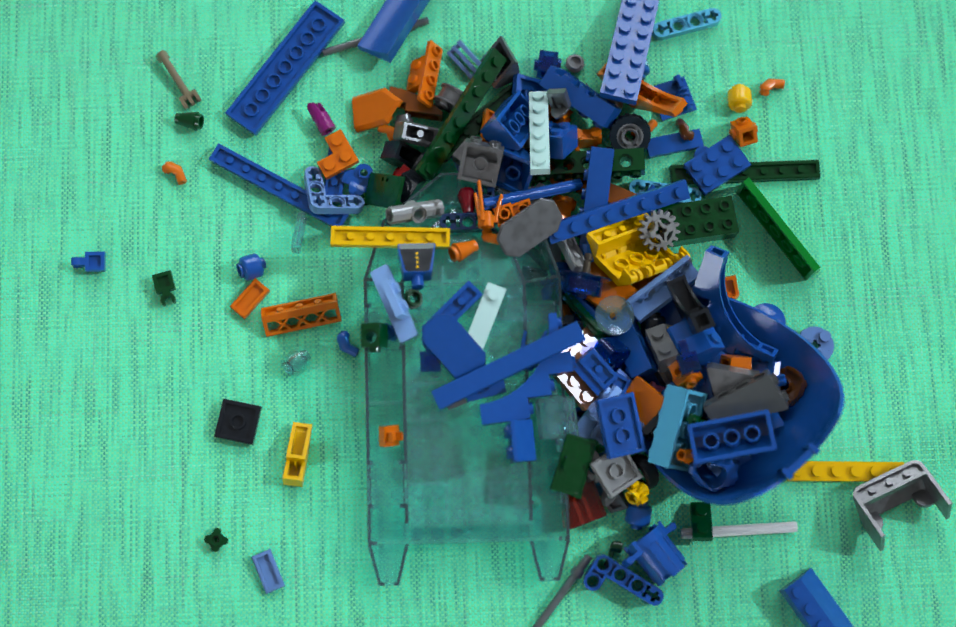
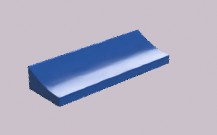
[358,0,430,63]

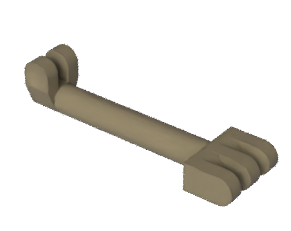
[156,50,202,110]

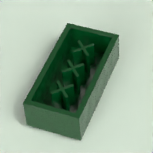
[655,196,739,248]

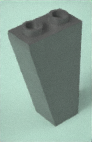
[704,369,790,420]

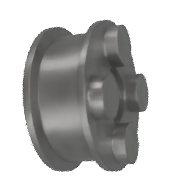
[434,83,463,114]

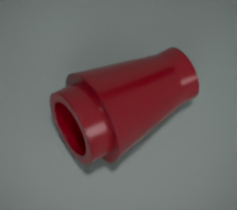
[457,187,476,213]

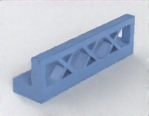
[625,254,698,324]

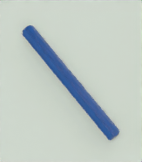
[483,179,583,210]

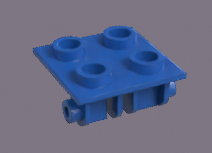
[654,75,697,121]

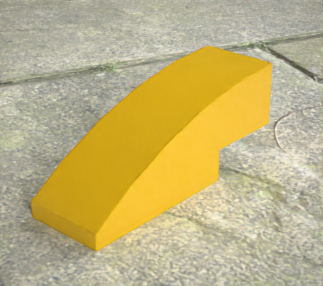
[282,422,313,487]

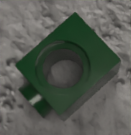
[361,322,388,353]

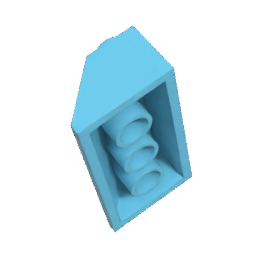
[648,384,708,471]

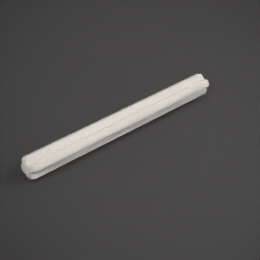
[680,521,798,539]

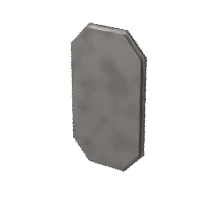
[496,198,563,257]

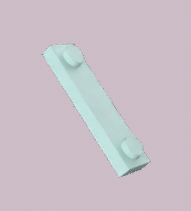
[468,282,506,349]

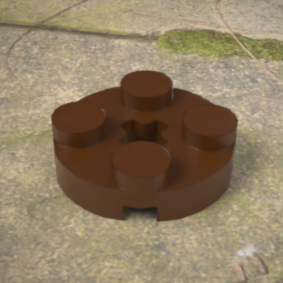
[779,366,807,407]

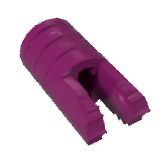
[307,102,336,136]

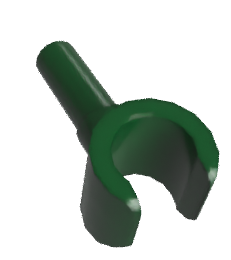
[604,541,623,567]

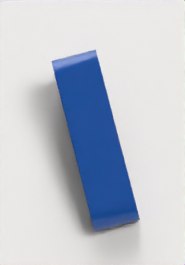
[583,554,664,606]

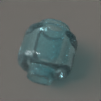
[281,348,311,377]

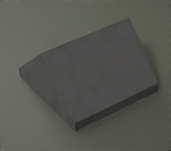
[480,36,520,89]

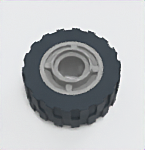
[609,113,651,150]

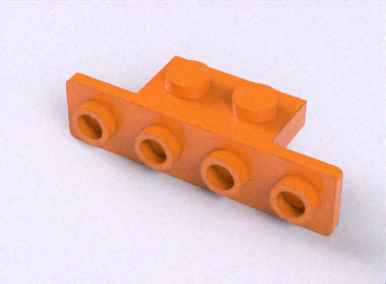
[406,40,443,108]

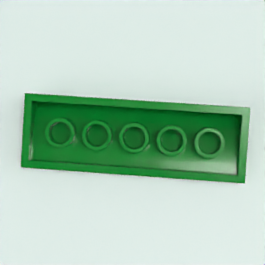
[736,178,821,281]

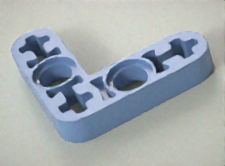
[304,166,365,214]

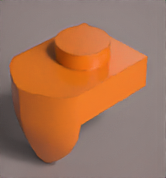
[725,275,739,300]

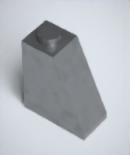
[707,362,760,396]

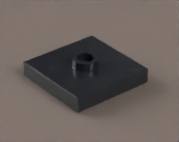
[214,399,262,445]

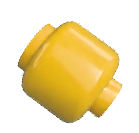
[727,84,752,113]

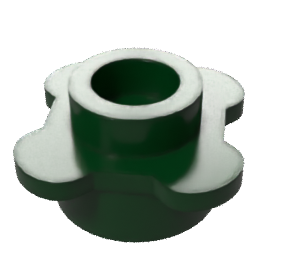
[204,528,228,552]

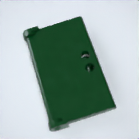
[362,172,405,208]
[550,433,599,499]

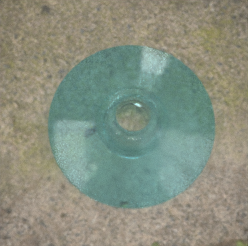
[595,296,634,335]

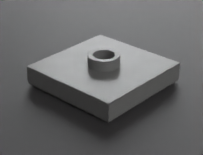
[589,453,643,499]

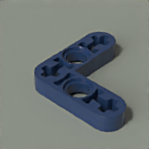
[439,185,496,233]

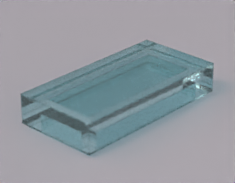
[291,211,307,253]

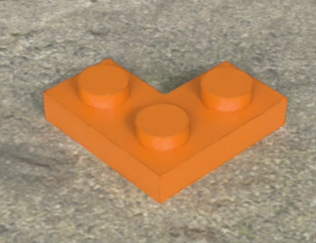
[317,129,359,180]

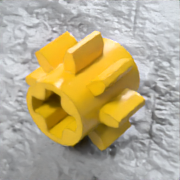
[625,481,650,506]

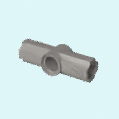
[385,199,445,225]

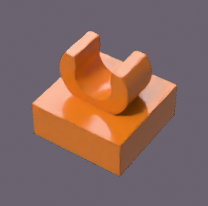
[379,425,403,447]

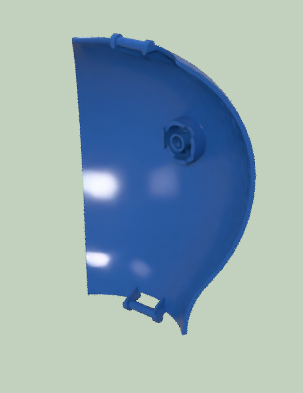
[599,283,844,505]

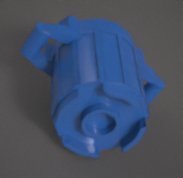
[622,521,687,587]

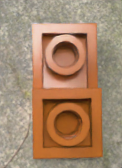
[492,198,531,228]

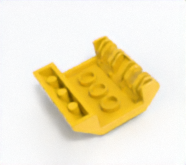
[586,213,691,286]

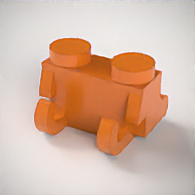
[575,127,602,151]
[552,195,576,219]

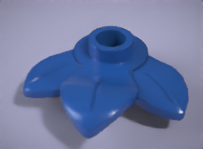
[341,164,373,196]

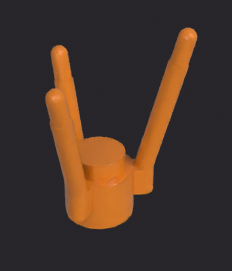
[473,180,503,229]

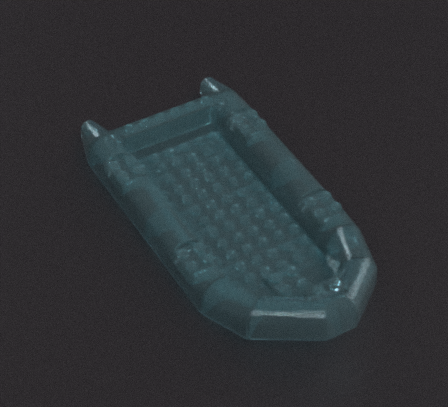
[364,173,570,586]

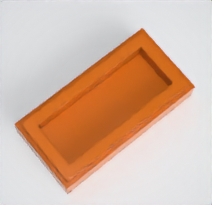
[230,278,270,320]

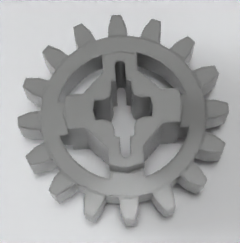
[637,209,680,252]

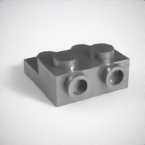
[457,136,505,188]

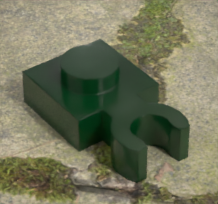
[152,270,176,306]

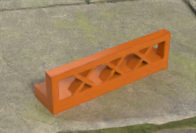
[261,293,342,337]

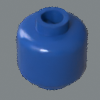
[236,253,266,281]
[625,502,652,530]

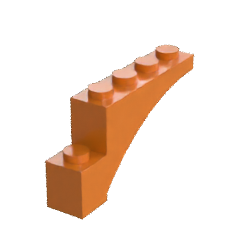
[597,63,688,117]

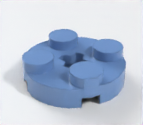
[800,327,834,360]

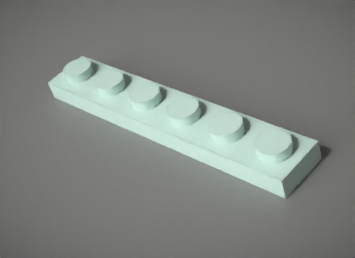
[529,91,550,175]

